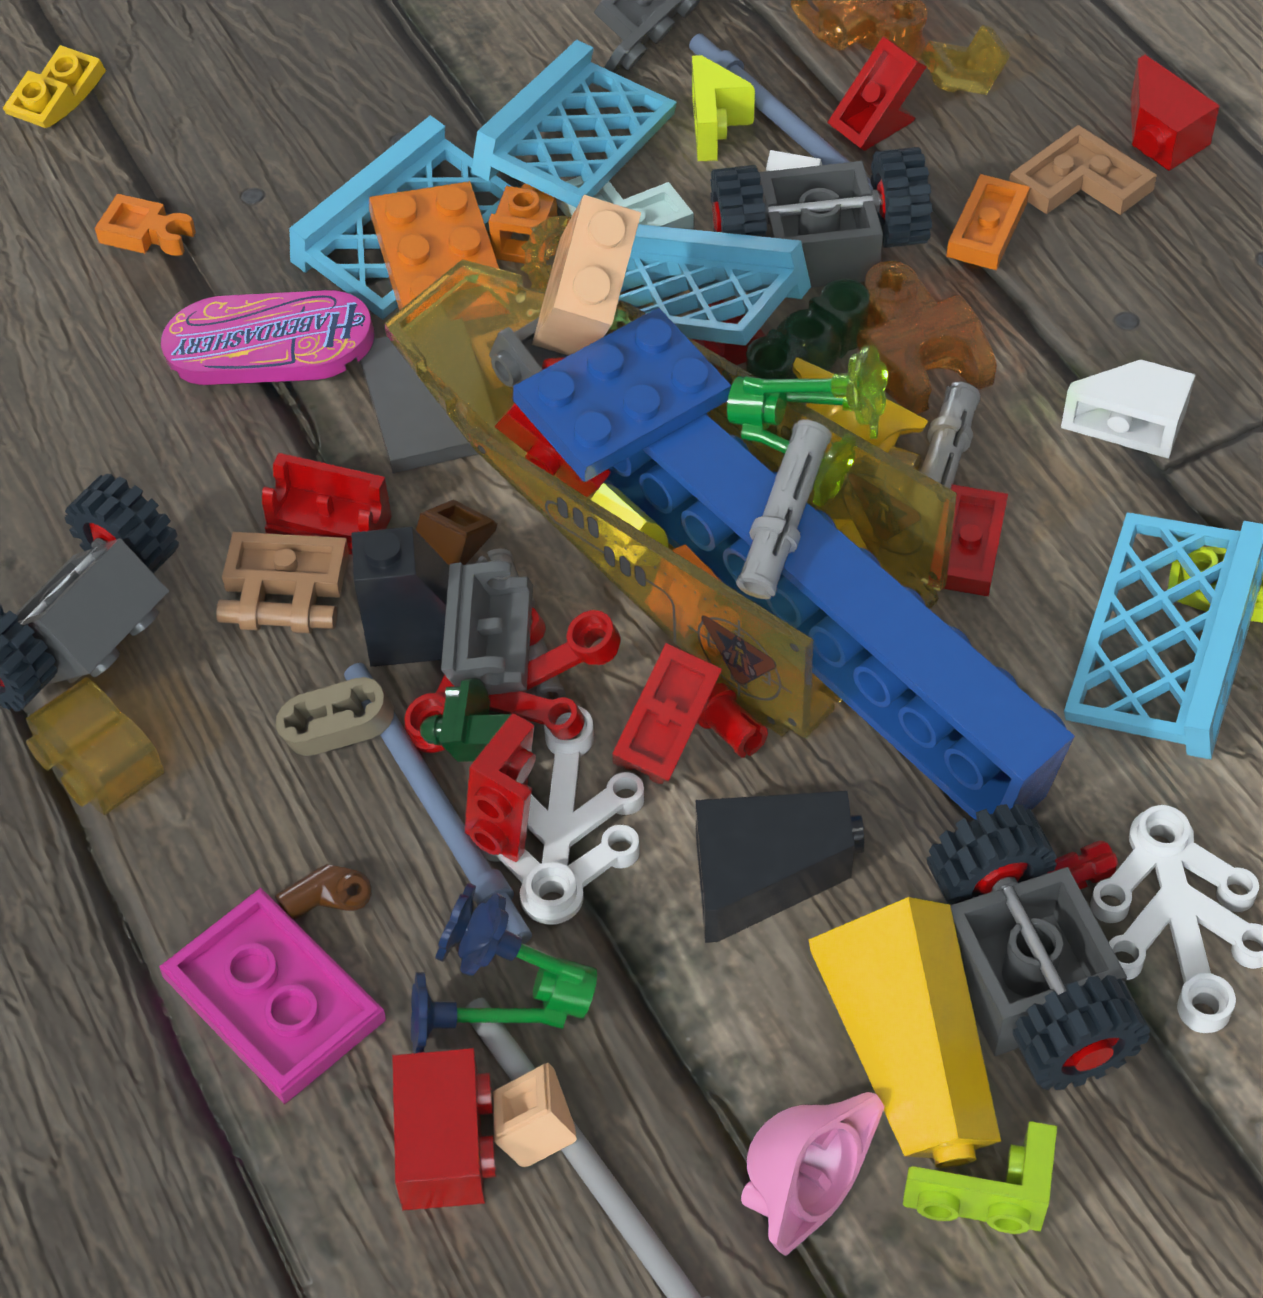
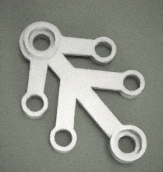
[479,706,644,925]
[1090,805,1263,1033]

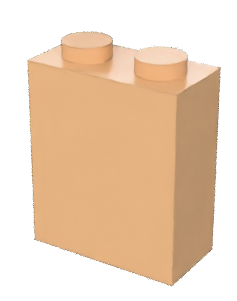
[532,195,641,356]

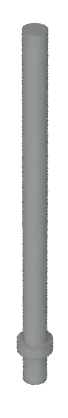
[465,997,711,1298]

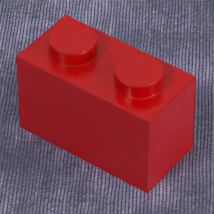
[392,1048,496,1211]

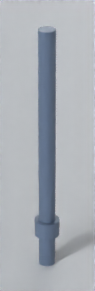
[689,33,873,190]
[344,663,532,944]

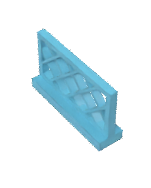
[471,40,677,208]
[289,115,512,320]
[610,224,811,346]
[1064,512,1263,760]

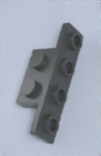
[594,0,701,73]

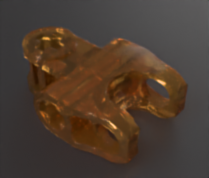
[791,0,928,61]
[857,261,997,414]

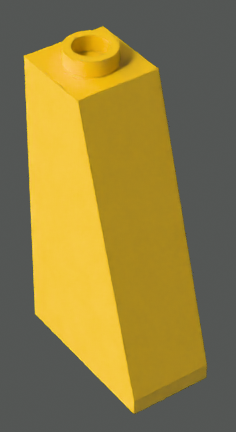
[808,897,1001,1168]

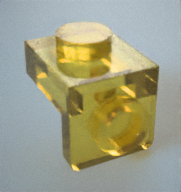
[920,25,1010,95]

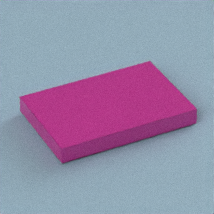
[159,888,386,1105]

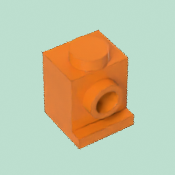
[489,183,558,266]

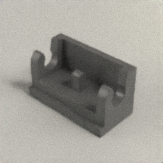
[441,561,533,695]

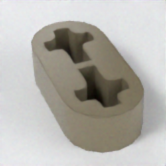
[275,677,394,756]

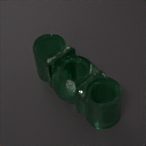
[746,279,870,404]

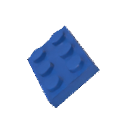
[513,307,732,482]

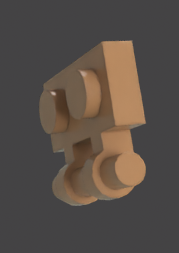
[216,532,349,634]

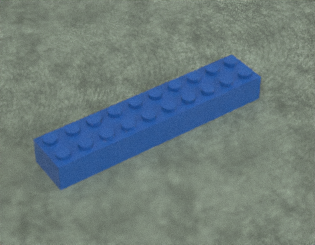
[603,413,1075,820]

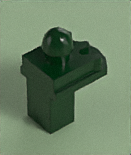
[420,678,511,762]

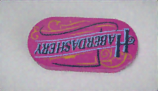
[161,290,375,385]

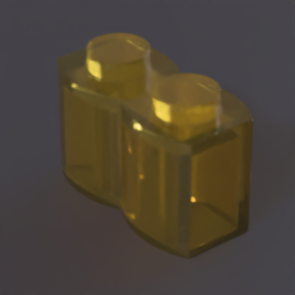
[25,677,165,815]

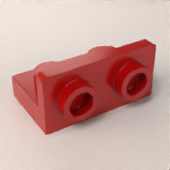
[465,713,536,862]

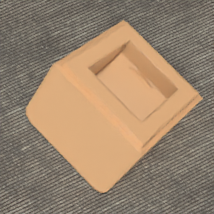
[493,1063,577,1167]

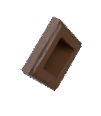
[416,499,498,566]

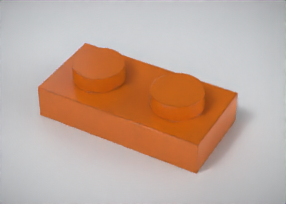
[946,174,1030,270]

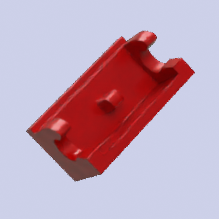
[262,453,392,555]
[612,643,722,784]

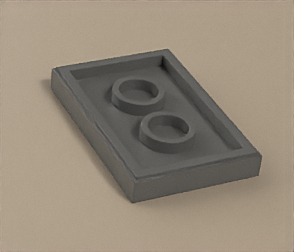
[360,320,500,473]

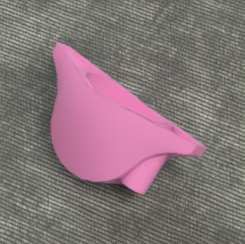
[741,1092,885,1256]

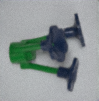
[411,883,597,1053]

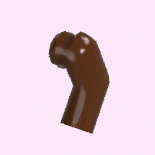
[275,864,372,920]

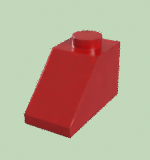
[1131,54,1220,171]

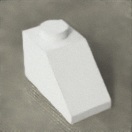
[1061,359,1195,459]

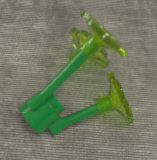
[727,345,888,507]

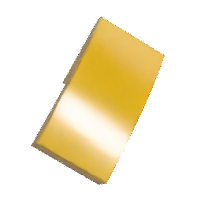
[3,45,106,128]

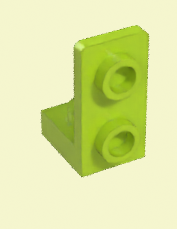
[903,1121,1057,1234]

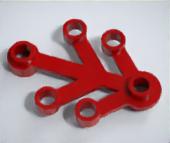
[404,607,621,753]

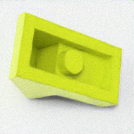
[692,55,755,161]

